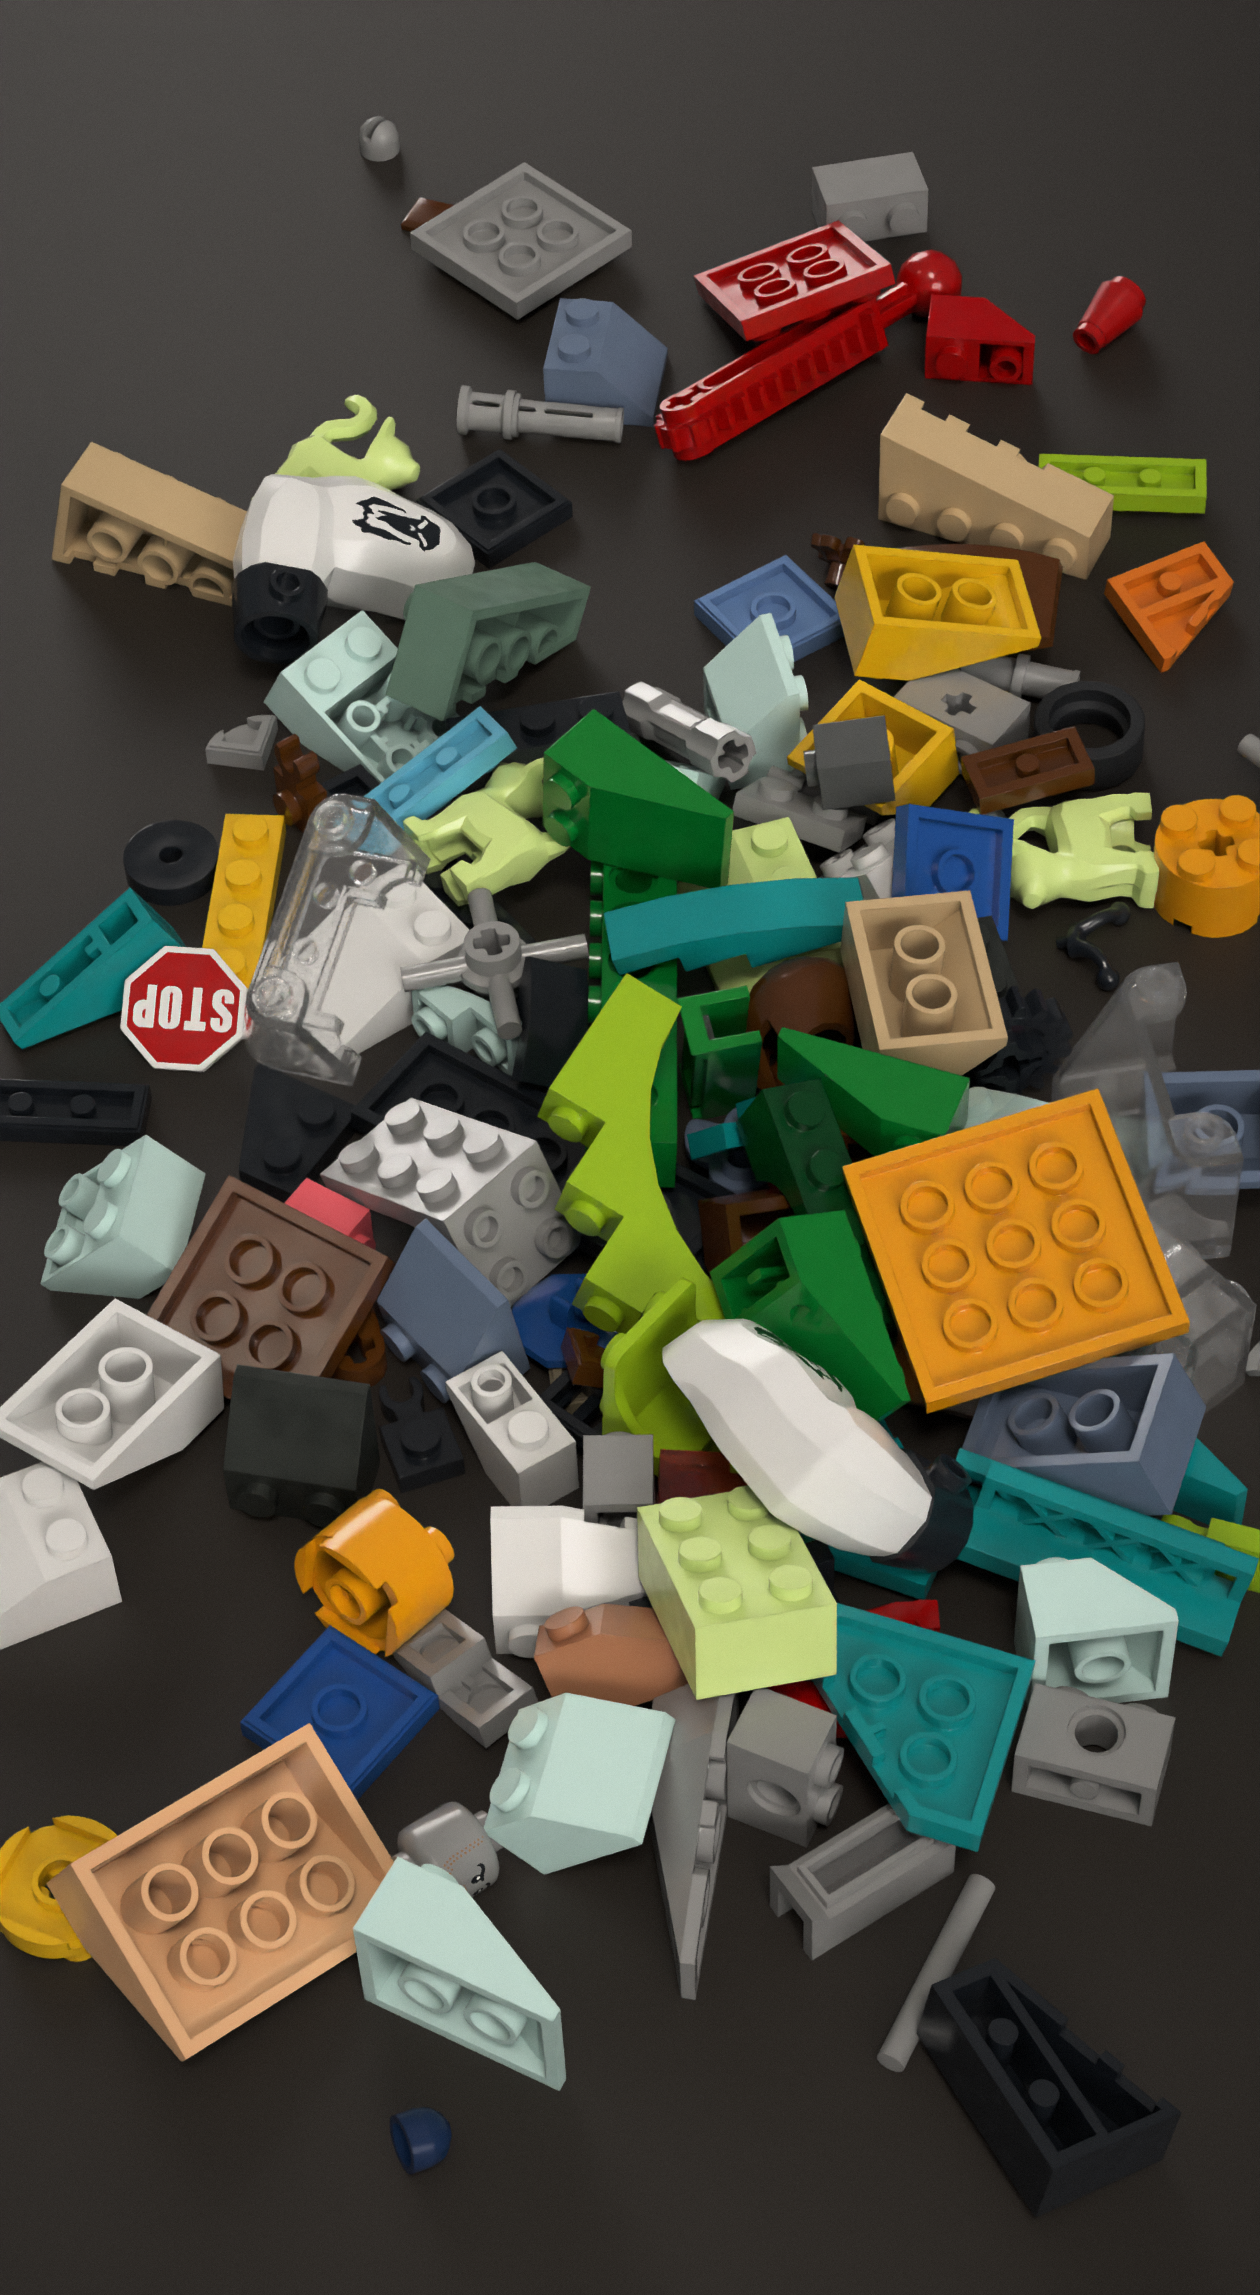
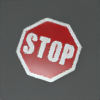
[120,946,248,1073]

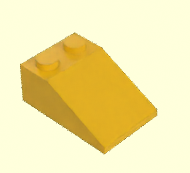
[834,545,1041,681]

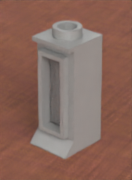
[770,1803,956,1960]

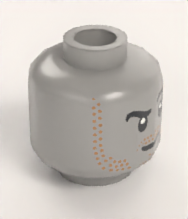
[392,1802,503,1897]

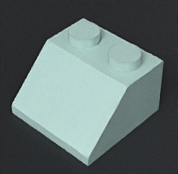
[1014,1557,1179,1706]
[484,1693,676,1875]

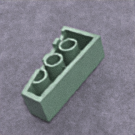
[385,562,591,721]

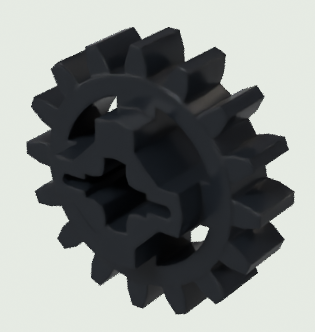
[962,986,1073,1096]

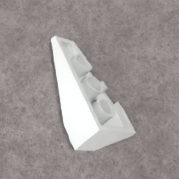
[490,1506,647,1658]

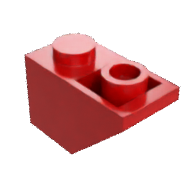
[925,294,1036,385]

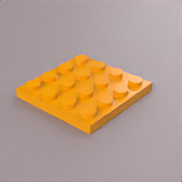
[842,1088,1190,1414]

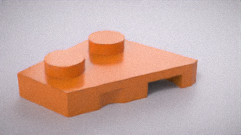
[1104,541,1234,673]

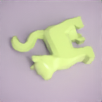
[253,395,420,497]
[403,758,571,907]
[969,792,1159,909]

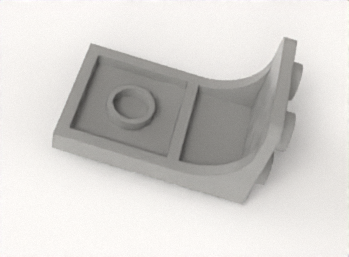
[320,1098,581,1307]

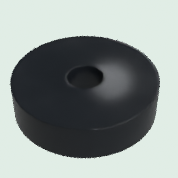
[123,820,219,906]

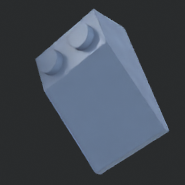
[962,1353,1206,1516]

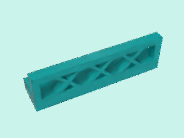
[956,1461,1259,1657]

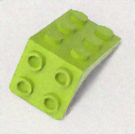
[600,1277,748,1498]

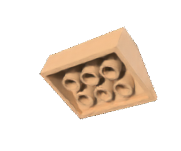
[46,1723,394,2062]

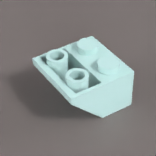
[703,613,809,790]
[40,1135,205,1299]

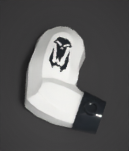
[231,474,475,665]
[662,1318,973,1573]

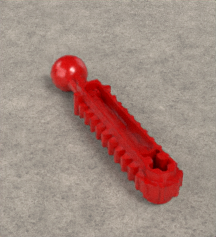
[653,249,962,461]

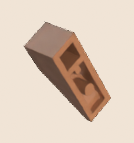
[534,1603,688,1706]

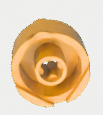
[1154,795,1260,938]
[294,1489,454,1657]

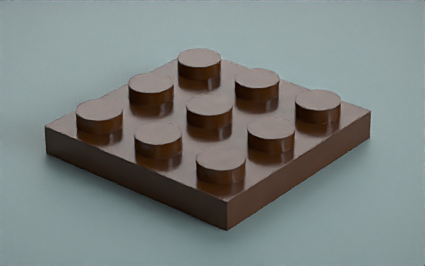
[147,1175,396,1402]

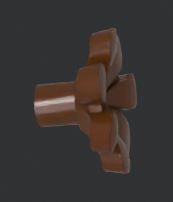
[811,533,865,590]

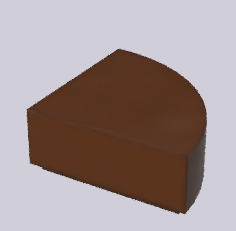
[561,1327,605,1388]

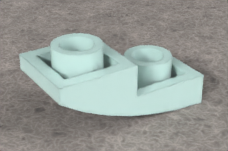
[411,985,522,1076]

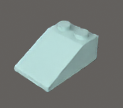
[353,1857,566,2091]

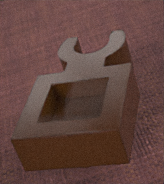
[273,734,331,842]

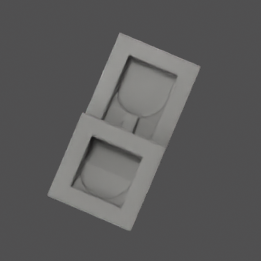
[393,1609,538,1748]

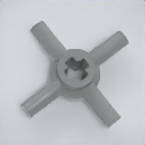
[400,888,589,1040]

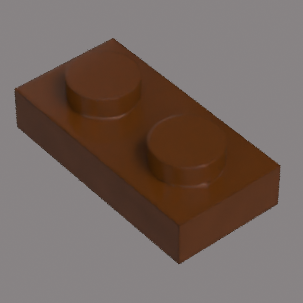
[961,726,1095,815]

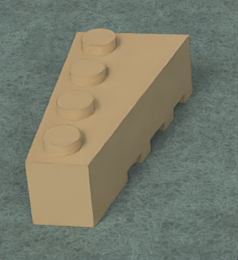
[878,393,1114,580]
[52,442,247,607]

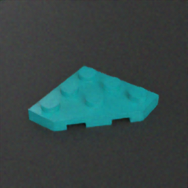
[811,1602,1036,1852]

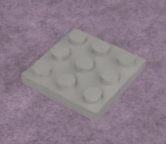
[410,162,632,320]

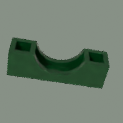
[736,1078,897,1339]

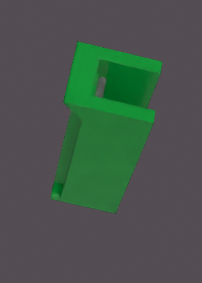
[677,985,762,1120]

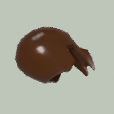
[746,956,857,1090]

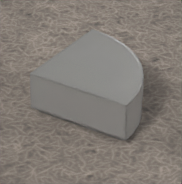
[205,715,278,771]

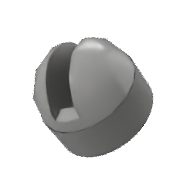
[359,116,400,162]

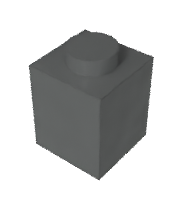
[803,715,896,810]

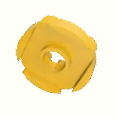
[0,1815,117,1962]

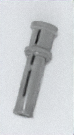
[457,385,624,443]

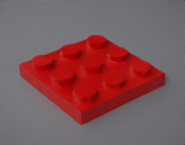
[694,220,896,341]

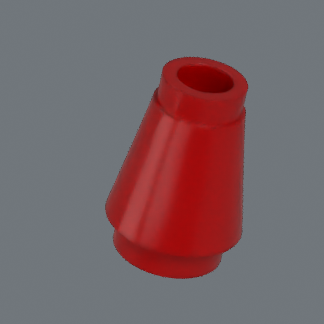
[1073,276,1146,354]

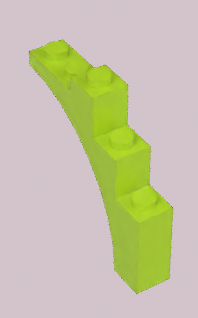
[537,973,725,1334]

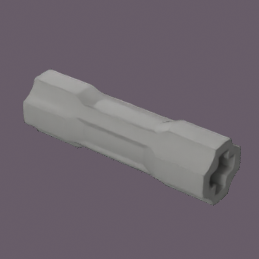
[623,681,756,783]

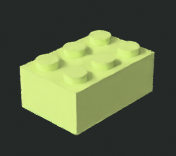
[637,1485,837,1700]

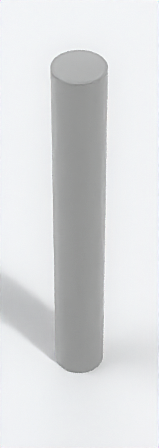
[877,1874,995,2072]

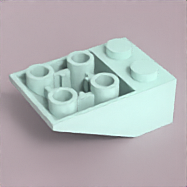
[264,610,460,783]

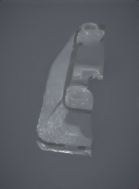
[243,794,431,1086]
[1051,962,1244,1265]

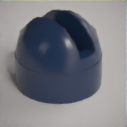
[389,2107,452,2175]

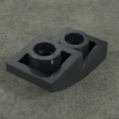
[511,957,588,1089]

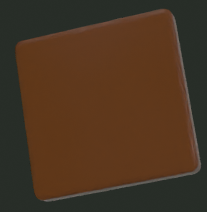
[401,197,454,232]

